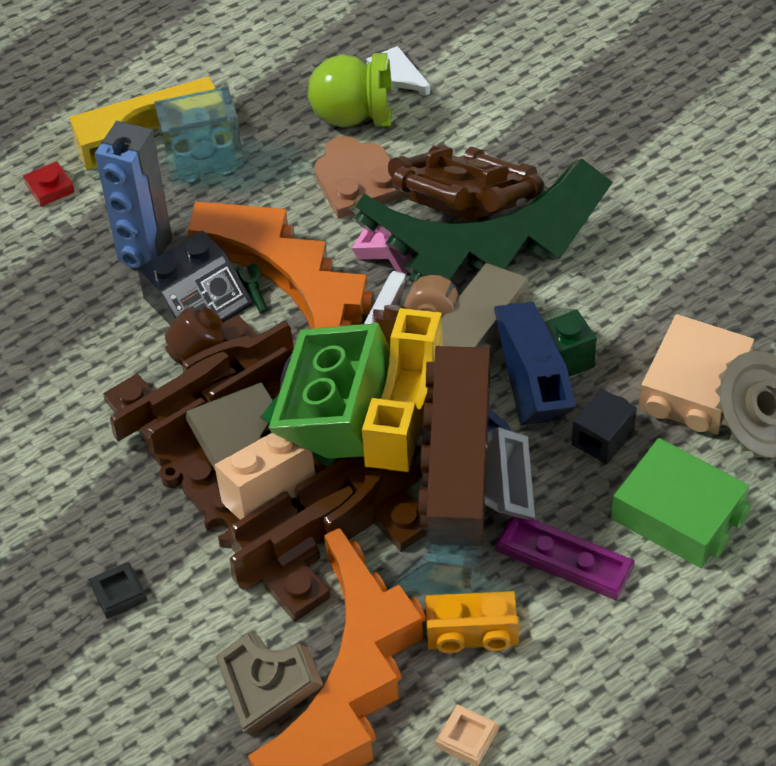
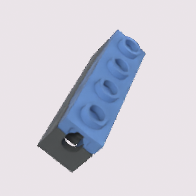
[95,120,172,268]

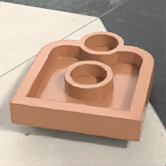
[314,136,407,218]

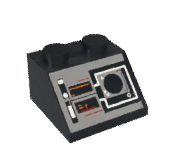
[138,231,253,325]

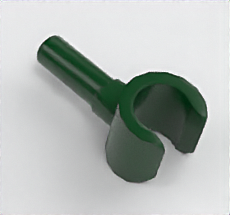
[235,263,268,314]

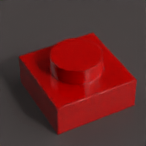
[23,161,75,207]

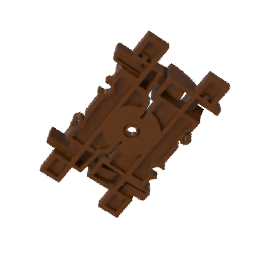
[103,315,427,622]

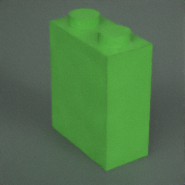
[611,438,751,569]

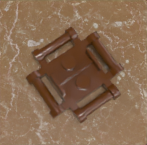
[388,145,544,221]

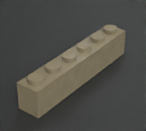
[414,263,532,455]

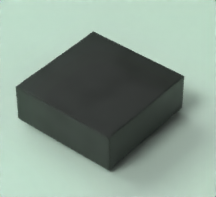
[88,561,147,619]

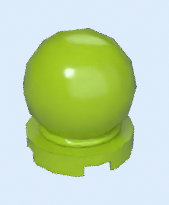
[307,53,392,128]

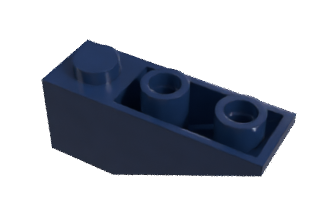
[494,302,576,426]

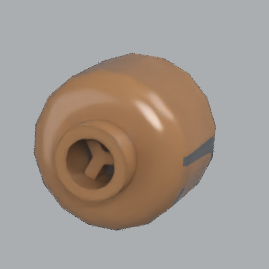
[404,275,460,317]

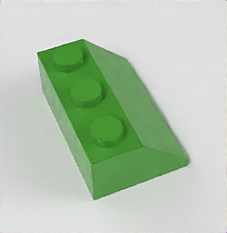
[269,323,390,459]

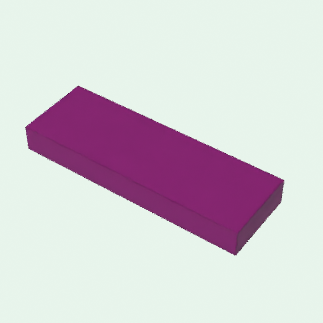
[496,516,635,601]

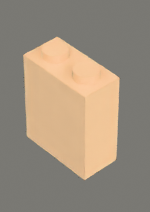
[639,314,754,435]

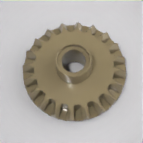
[715,351,776,460]

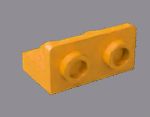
[425,591,519,653]

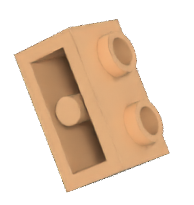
[215,433,315,520]

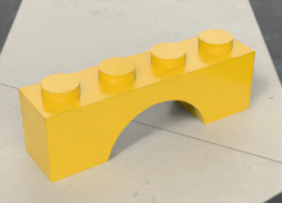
[69,76,226,170]
[362,308,443,472]

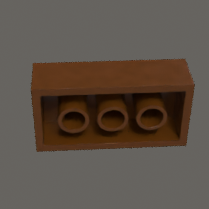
[418,346,490,546]

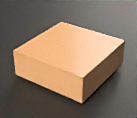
[435,704,499,766]

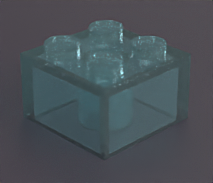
[154,86,244,184]

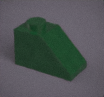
[540,308,597,377]

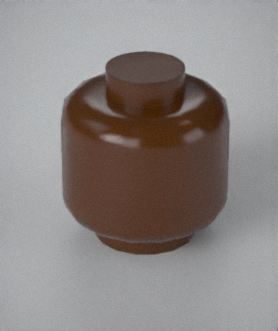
[165,307,225,365]

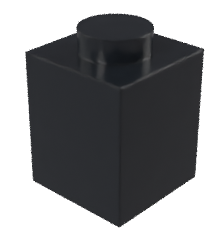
[571,388,637,464]

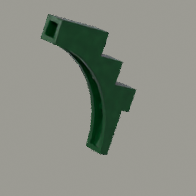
[349,159,613,283]

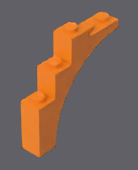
[187,201,374,329]
[248,528,426,766]

